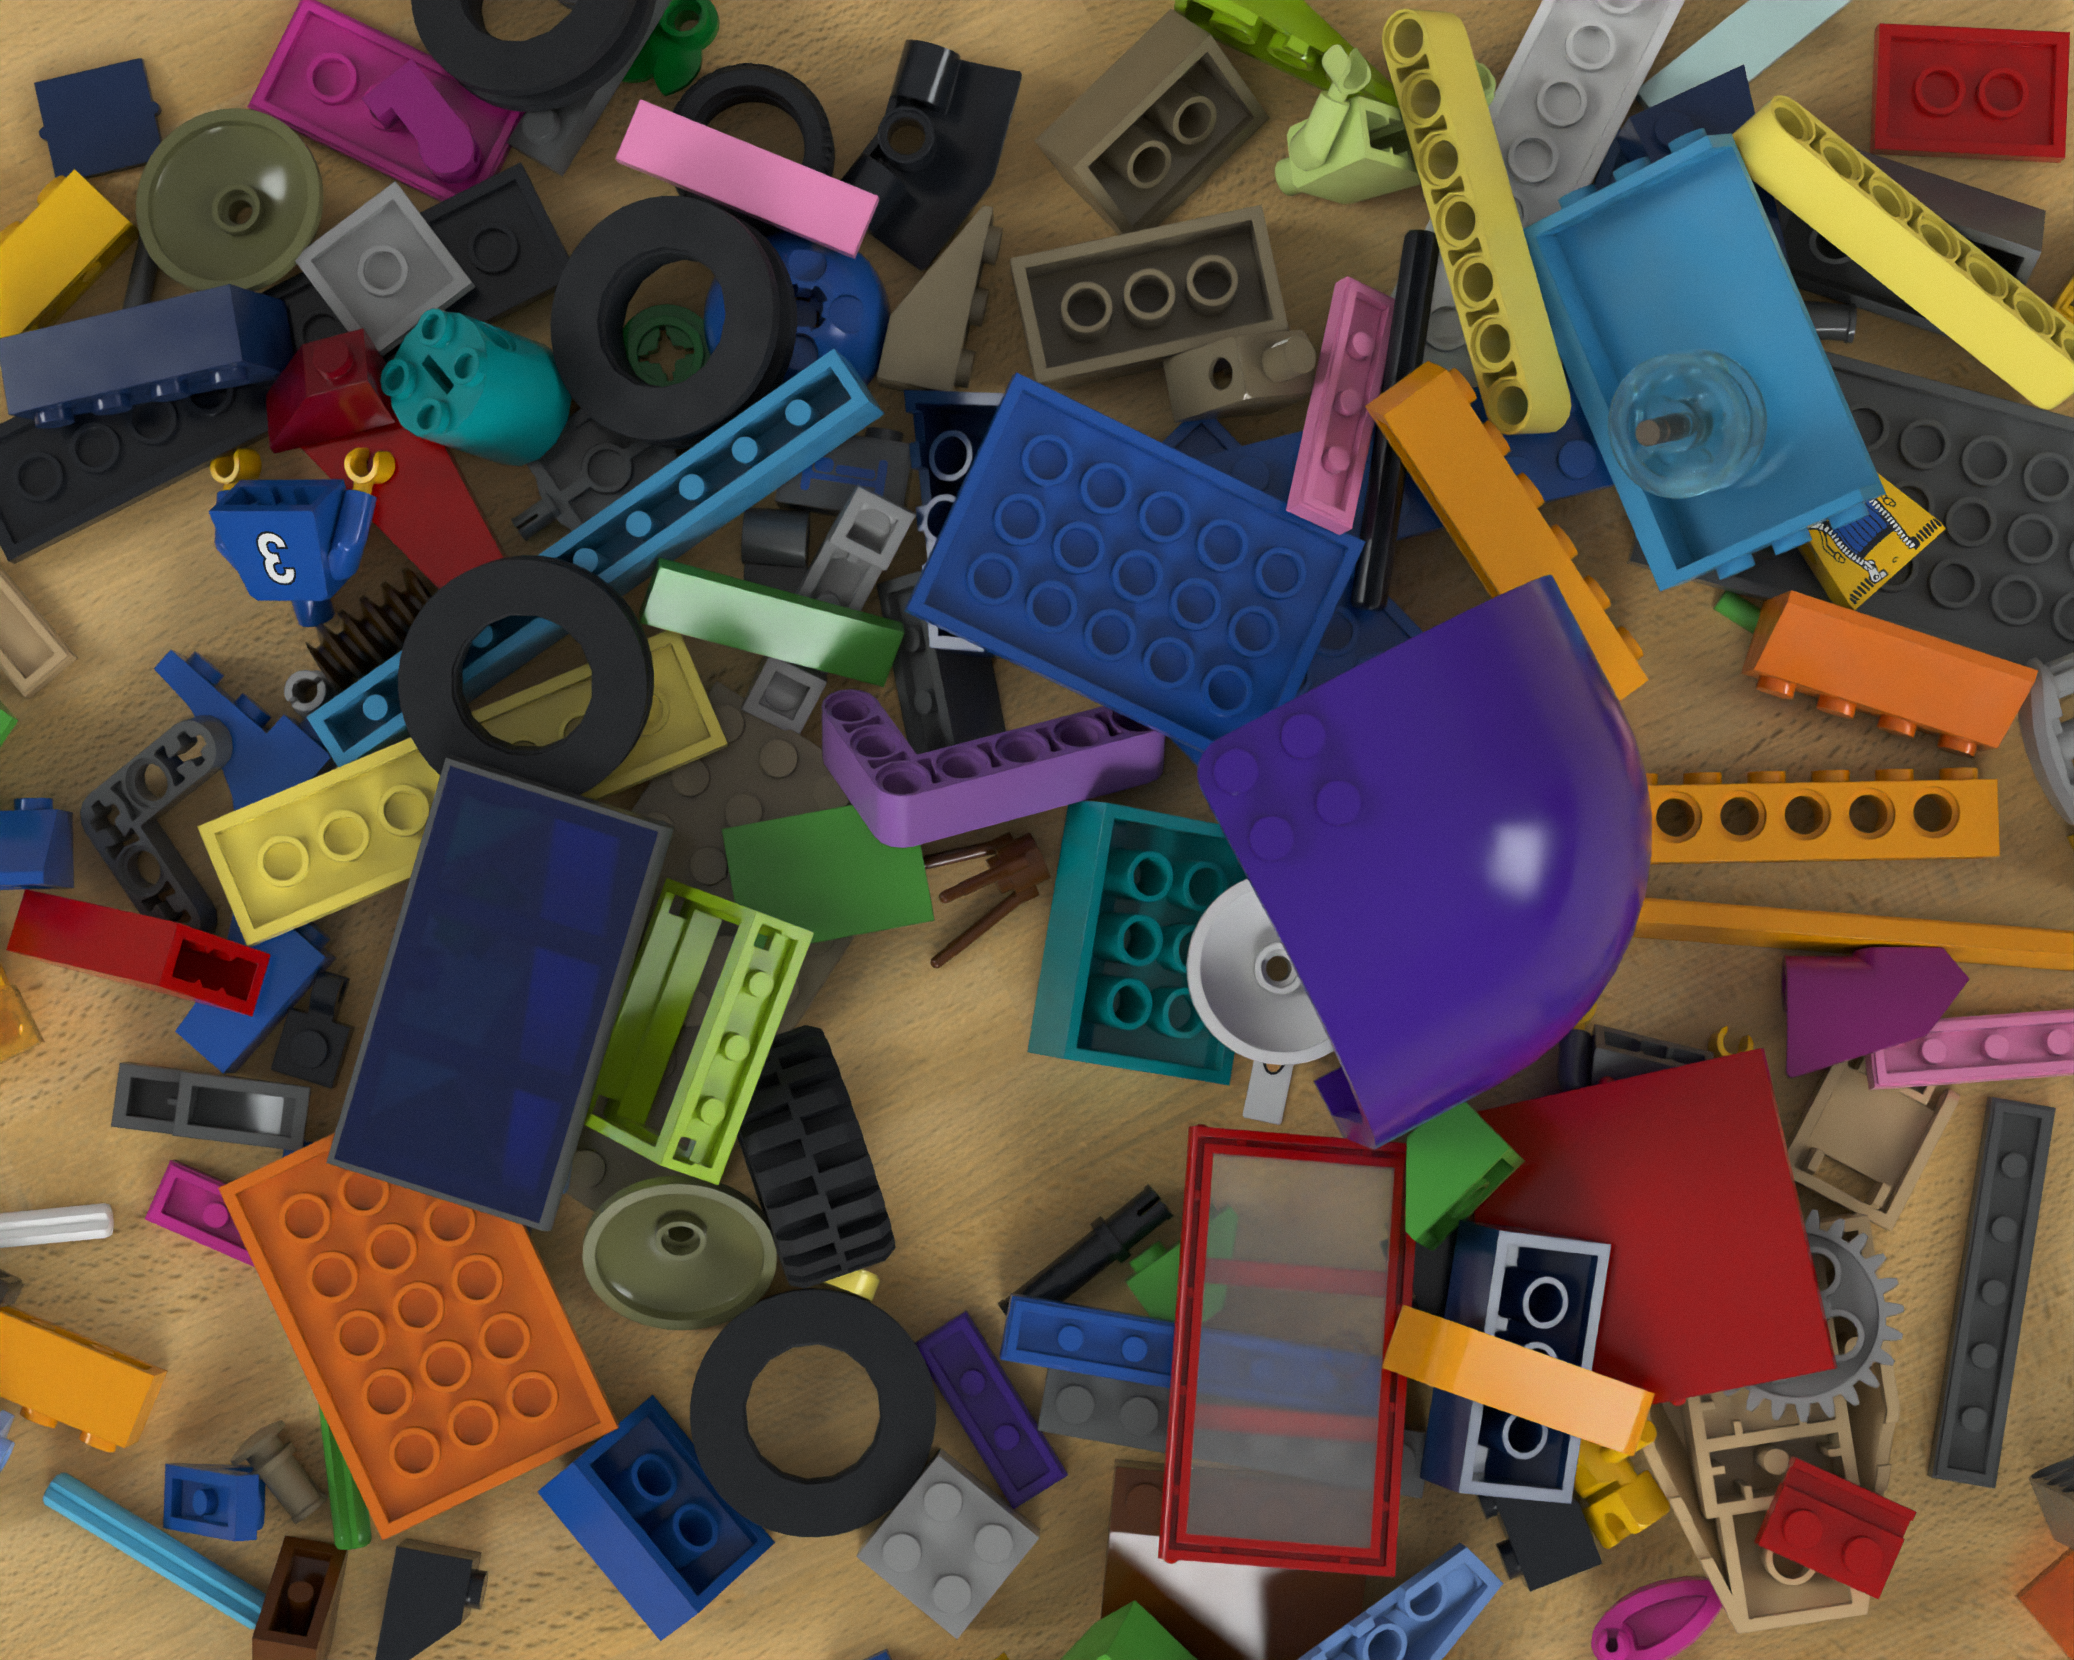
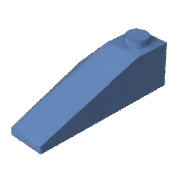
[1298,1543,1504,1660]

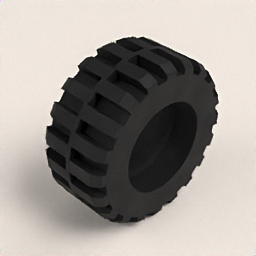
[737,1025,896,1289]

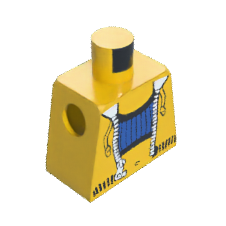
[1797,473,1946,611]

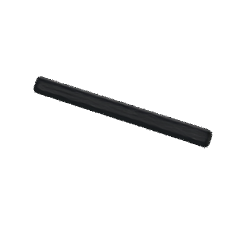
[1350,229,1440,612]

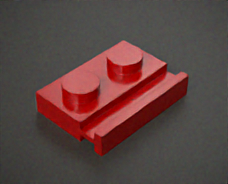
[1754,1455,1917,1600]

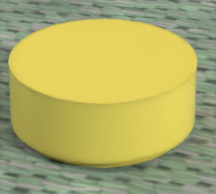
[821,1269,880,1302]

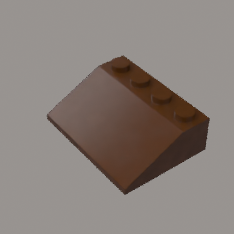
[1100,1459,1372,1660]

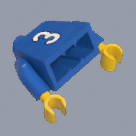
[209,448,395,627]

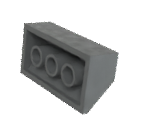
[1775,148,2046,338]

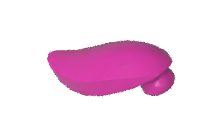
[1591,1576,1722,1660]

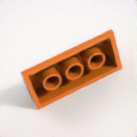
[1741,590,2038,758]

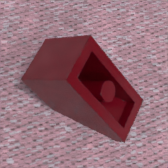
[266,328,396,454]

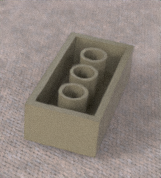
[1010,204,1289,391]

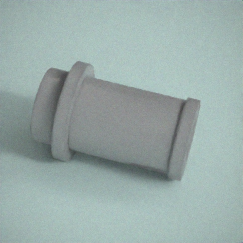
[284,670,339,718]

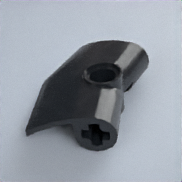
[840,39,1022,271]

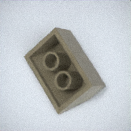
[1034,9,1269,235]

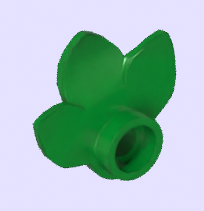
[622,0,720,96]

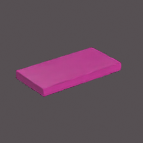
[248,0,525,202]

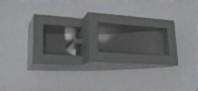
[111,1062,312,1151]

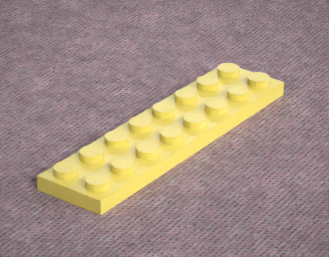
[197,630,728,947]

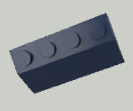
[1419,1220,1611,1504]

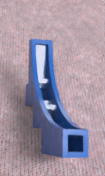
[153,650,337,1074]

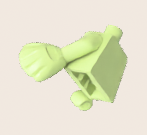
[1275,44,1496,204]

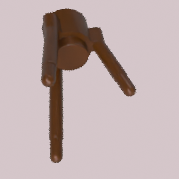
[923,832,1051,969]

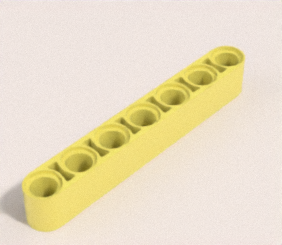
[1382,9,1571,435]
[1732,95,2074,410]

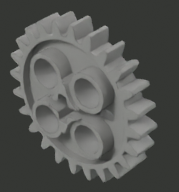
[1723,1209,1904,1422]

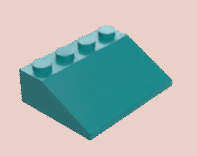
[1027,801,1247,1085]

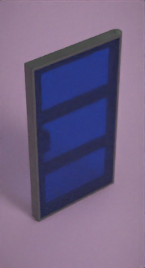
[326,754,674,1231]

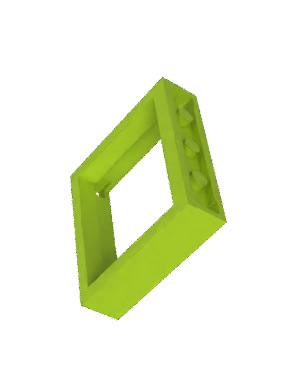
[584,878,814,1185]

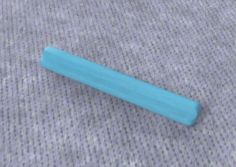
[42,1473,266,1629]

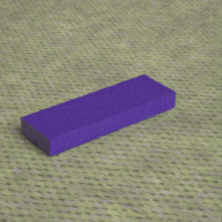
[914,1310,1068,1509]

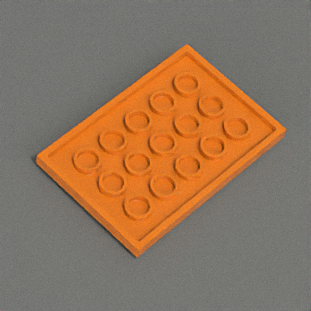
[218,1077,619,1541]

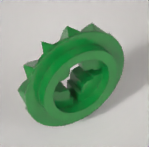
[622,304,711,387]

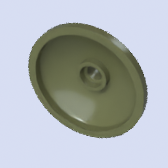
[136,108,324,292]
[582,1175,777,1330]

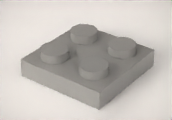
[295,181,475,357]

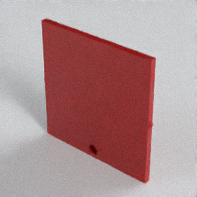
[1474,1048,1838,1406]

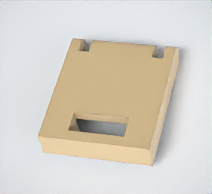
[1786,1055,1960,1231]

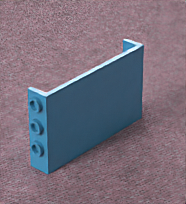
[1523,128,1886,591]

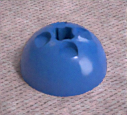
[703,229,891,386]

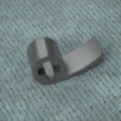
[741,507,810,594]

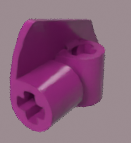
[1781,947,1969,1079]

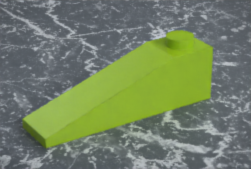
[1174,0,1400,109]

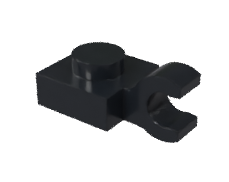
[271,971,355,1089]

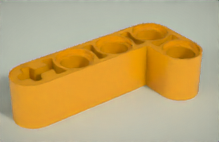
[1382,1305,1655,1457]

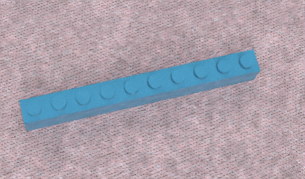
[307,349,885,767]

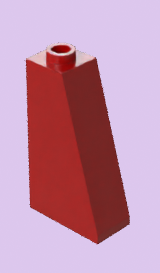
[300,414,507,589]
[6,889,271,1016]

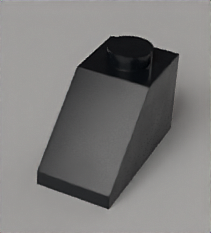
[375,1538,488,1660]

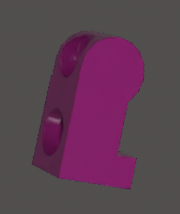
[362,59,481,184]

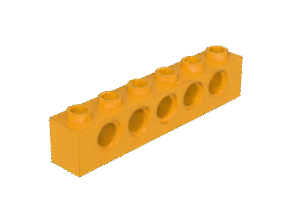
[1646,767,2000,865]

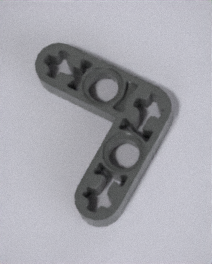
[80,715,233,935]

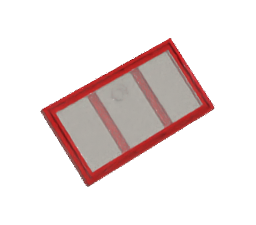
[1158,1124,1416,1577]

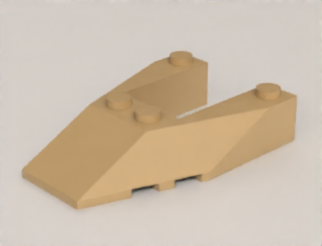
[1642,1212,1900,1634]

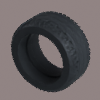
[673,63,835,234]

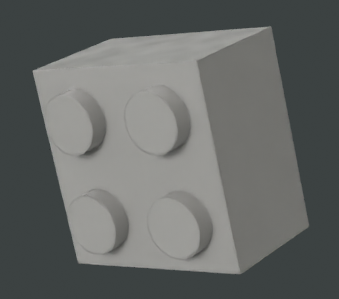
[856,1448,1040,1639]

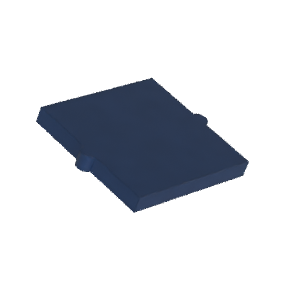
[34,58,162,179]

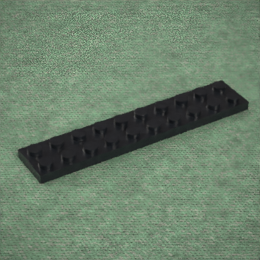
[0,162,570,564]

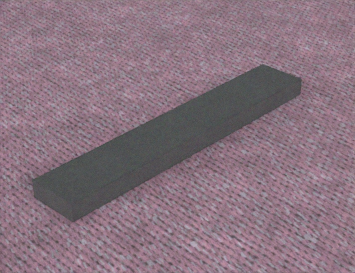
[1927,1097,2056,1489]

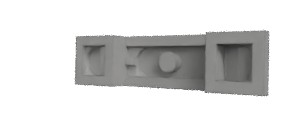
[741,484,916,734]

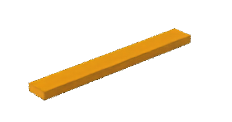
[1632,898,2074,971]

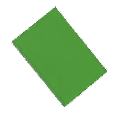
[721,805,935,949]

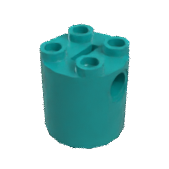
[380,308,572,466]

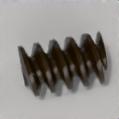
[306,567,432,694]

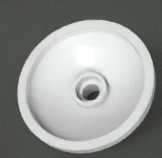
[1186,879,1334,1065]

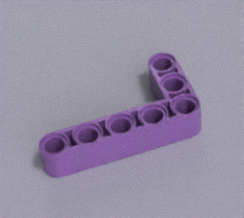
[822,689,1165,848]

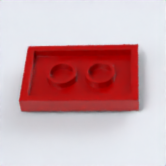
[1870,23,2070,163]

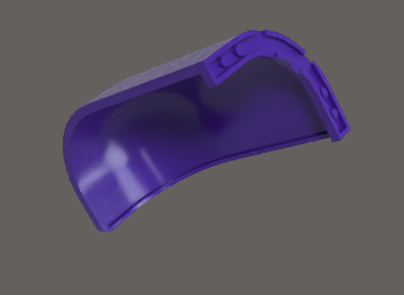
[1197,575,1652,1150]

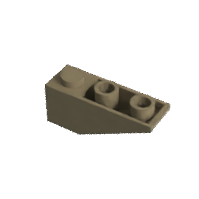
[877,205,1003,392]

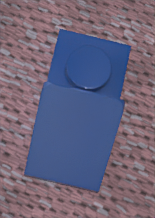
[163,1463,266,1542]

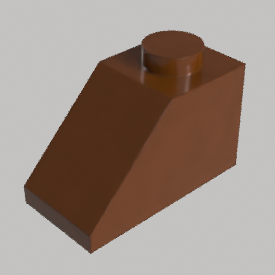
[252,1535,348,1660]

